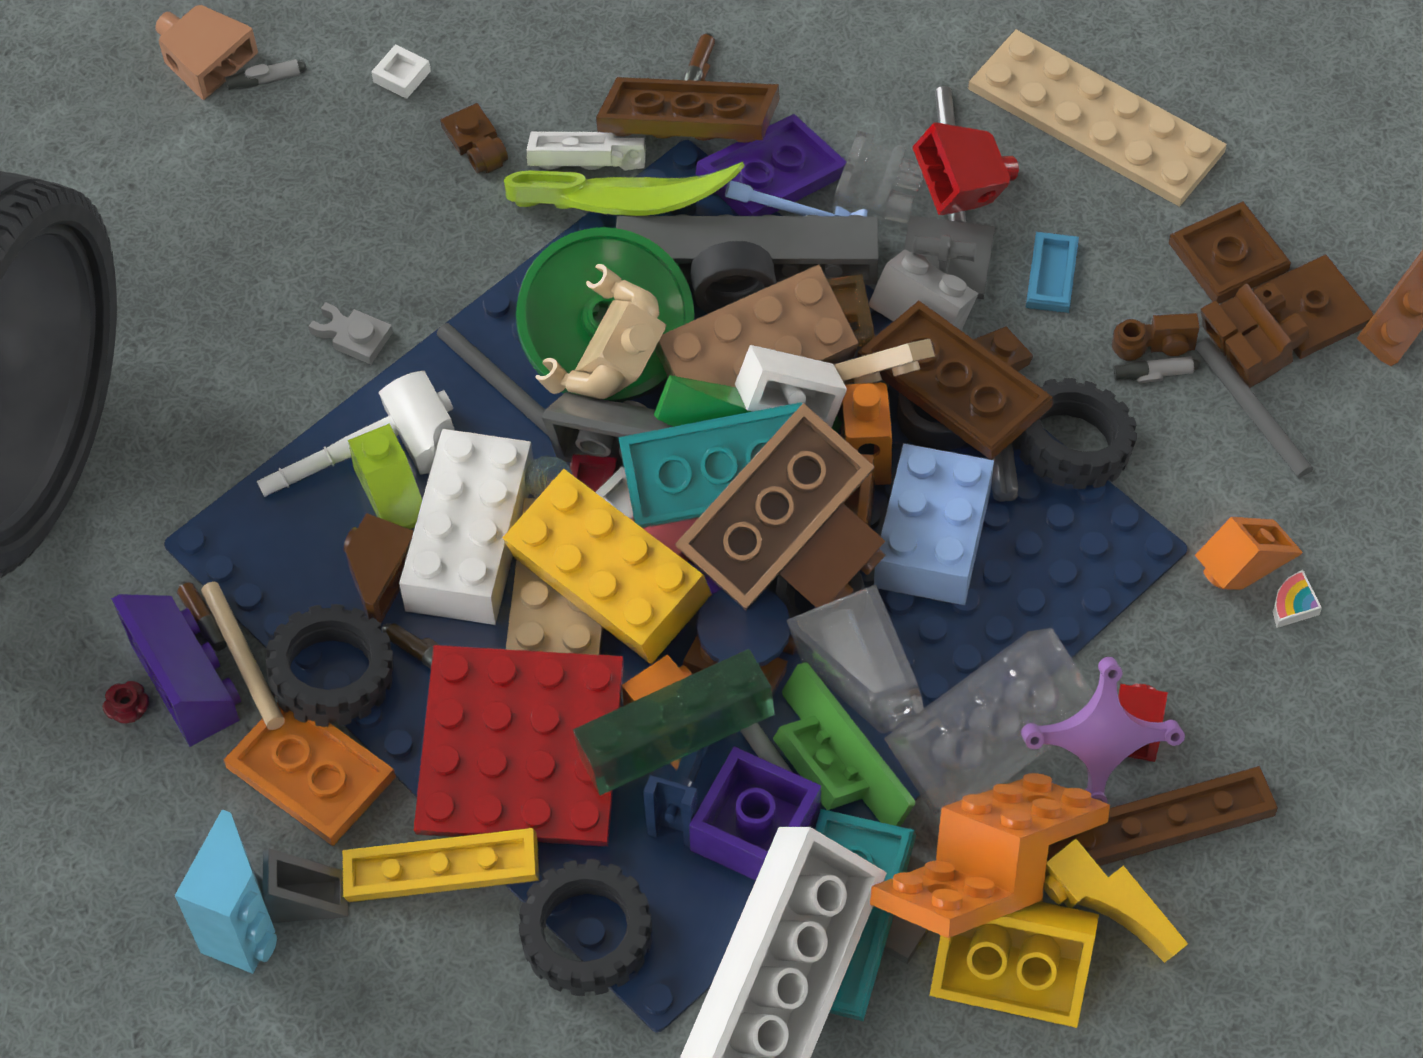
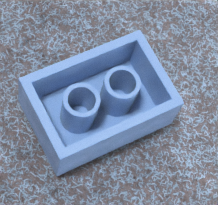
[874,443,994,605]

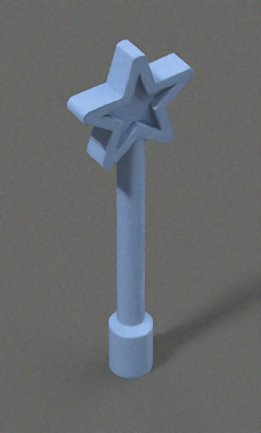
[725,180,868,217]

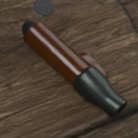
[683,33,715,81]
[177,581,227,651]

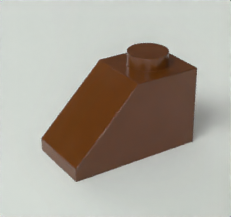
[344,513,414,624]

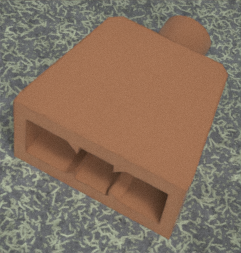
[155,5,258,100]

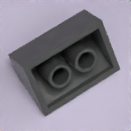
[542,392,673,469]

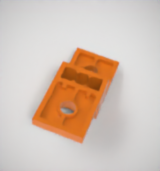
[870,773,1110,938]

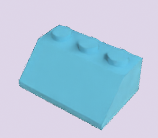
[175,810,277,974]

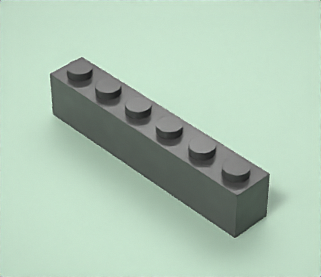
[616,214,878,285]

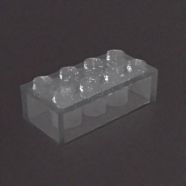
[884,628,1094,818]

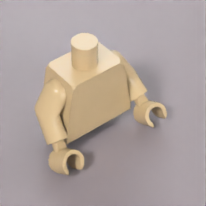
[535,264,666,399]

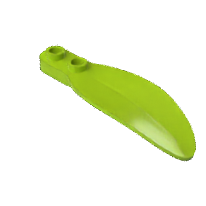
[504,162,745,216]

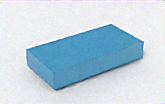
[1026,232,1079,313]

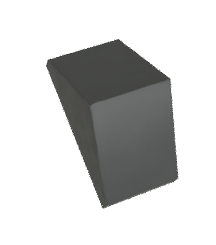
[263,848,348,923]

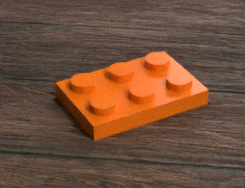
[223,702,396,846]

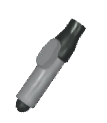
[225,59,306,90]
[1113,356,1201,383]

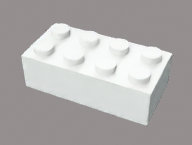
[399,429,535,625]

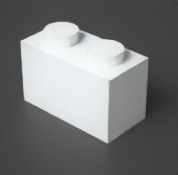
[735,345,847,427]

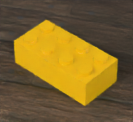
[502,469,712,664]

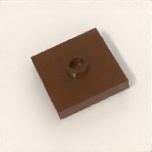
[1169,201,1291,304]
[1253,254,1374,359]

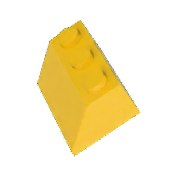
[929,902,1099,1028]

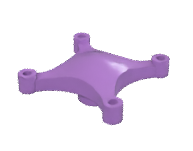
[1021,657,1185,803]

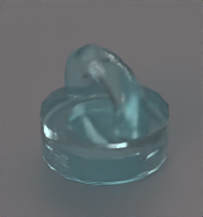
[525,455,572,498]

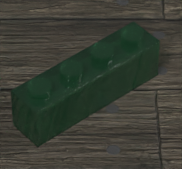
[573,649,774,796]

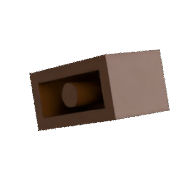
[779,503,886,612]

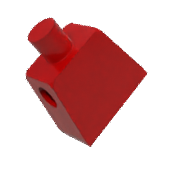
[912,123,1019,215]

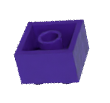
[689,747,821,881]

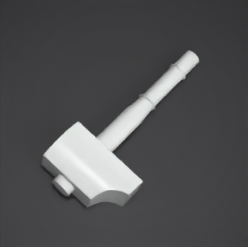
[257,371,454,497]

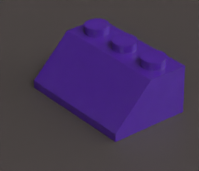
[111,594,242,747]

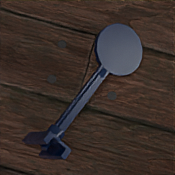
[643,589,791,848]

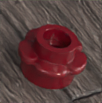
[102,681,149,724]

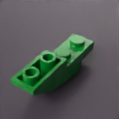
[654,375,842,433]

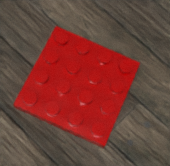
[413,645,624,846]

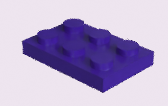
[695,114,849,216]

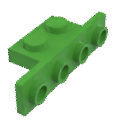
[773,662,915,827]

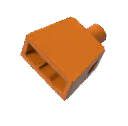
[839,382,892,485]

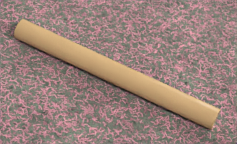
[201,582,285,730]

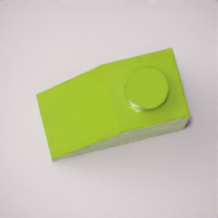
[347,423,422,529]

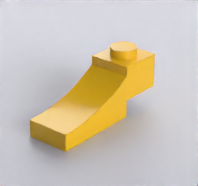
[1044,839,1188,963]

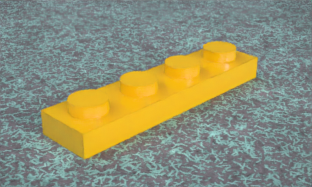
[342,828,539,902]

